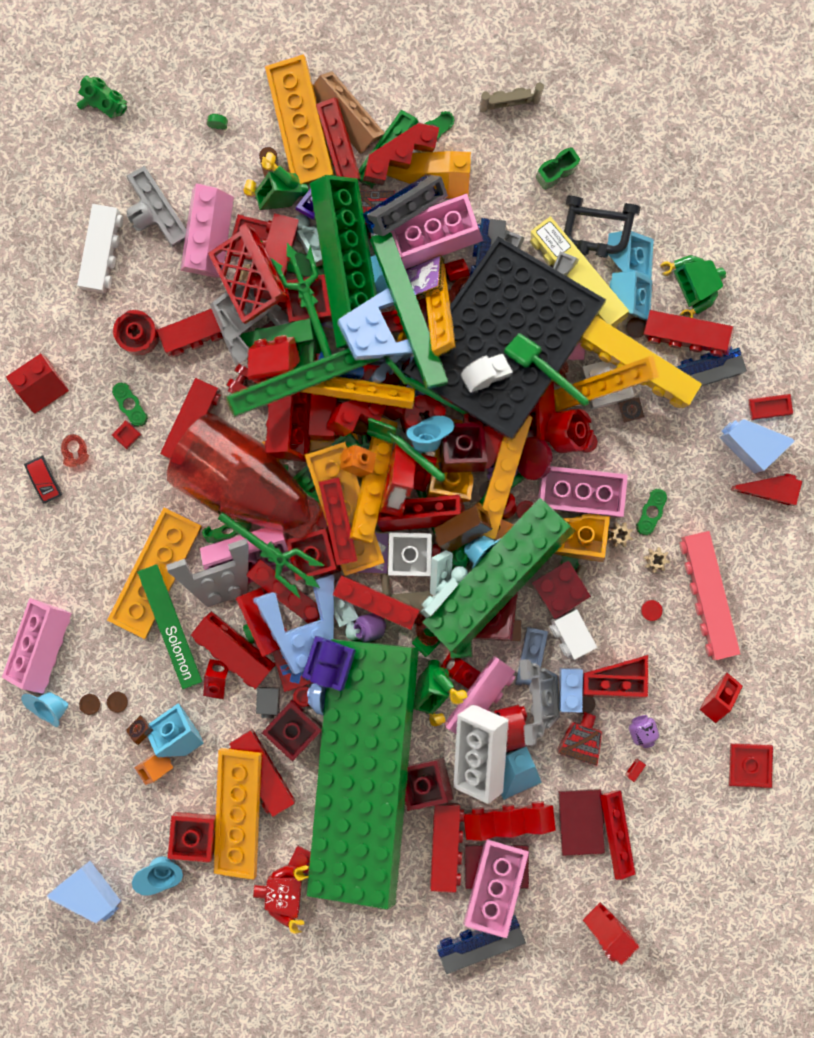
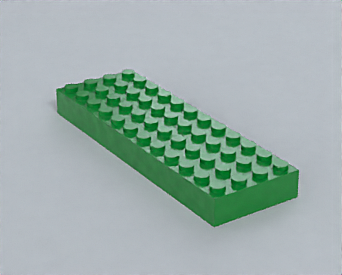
[307,639,419,910]

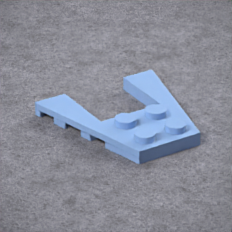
[338,288,430,360]
[253,574,334,674]

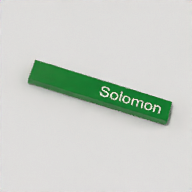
[137,564,202,690]

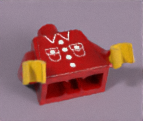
[253,865,309,934]

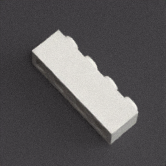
[77,204,123,294]

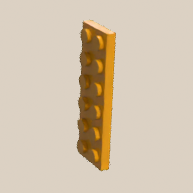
[265,54,335,184]
[305,442,385,576]
[107,507,202,639]
[214,748,261,880]

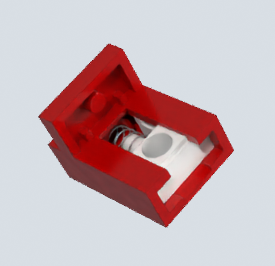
[381,444,437,517]

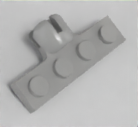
[127,166,186,247]

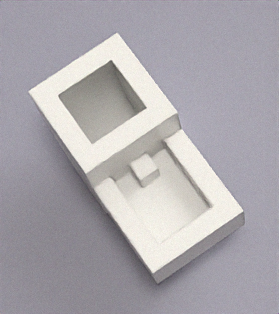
[461,354,512,393]

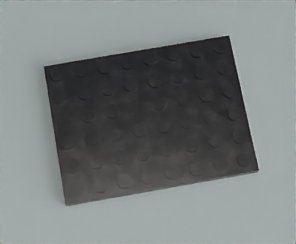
[404,236,606,441]

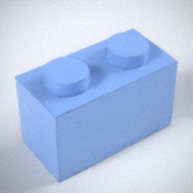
[559,668,583,712]

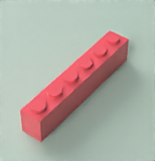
[679,531,740,660]

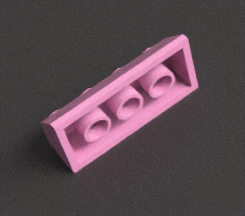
[180,183,234,278]
[200,523,291,583]
[2,598,71,694]
[445,655,516,734]

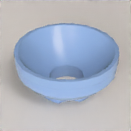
[307,684,326,716]

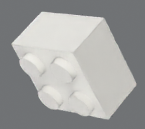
[580,361,634,410]
[388,533,432,576]
[549,609,597,660]

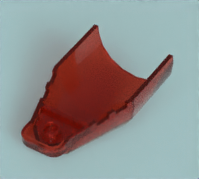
[167,413,322,539]

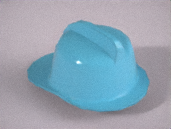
[406,416,454,453]
[464,536,500,569]
[21,692,68,727]
[132,856,183,896]

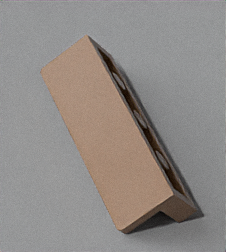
[313,71,384,154]

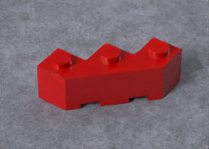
[363,123,439,185]
[325,400,405,437]
[464,801,556,841]

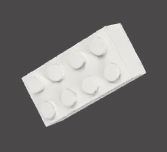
[453,705,508,804]

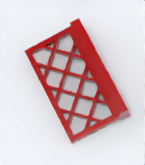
[208,223,290,324]

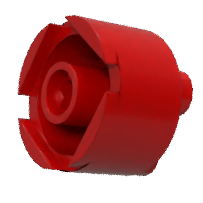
[113,310,159,356]
[400,395,446,435]
[544,409,594,453]
[494,704,530,752]

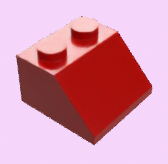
[248,335,300,380]
[6,353,69,414]

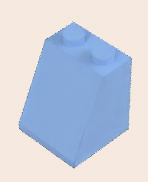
[720,419,795,474]
[47,861,121,923]

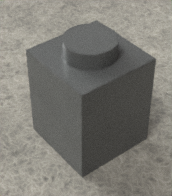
[256,687,280,718]

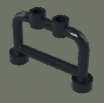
[564,195,641,258]

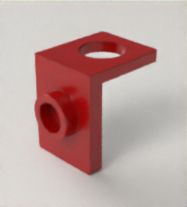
[440,652,481,689]
[203,659,229,699]

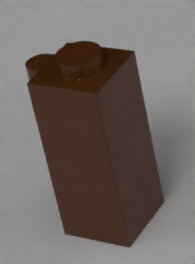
[434,502,492,552]

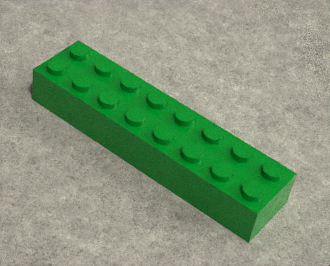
[310,175,377,348]
[423,498,576,654]

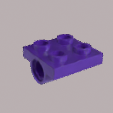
[302,636,356,691]

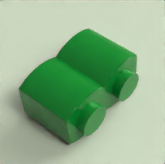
[535,147,581,189]

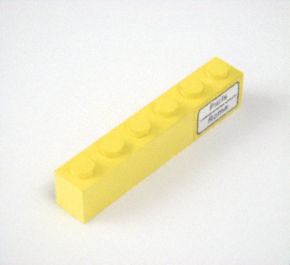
[530,216,629,327]

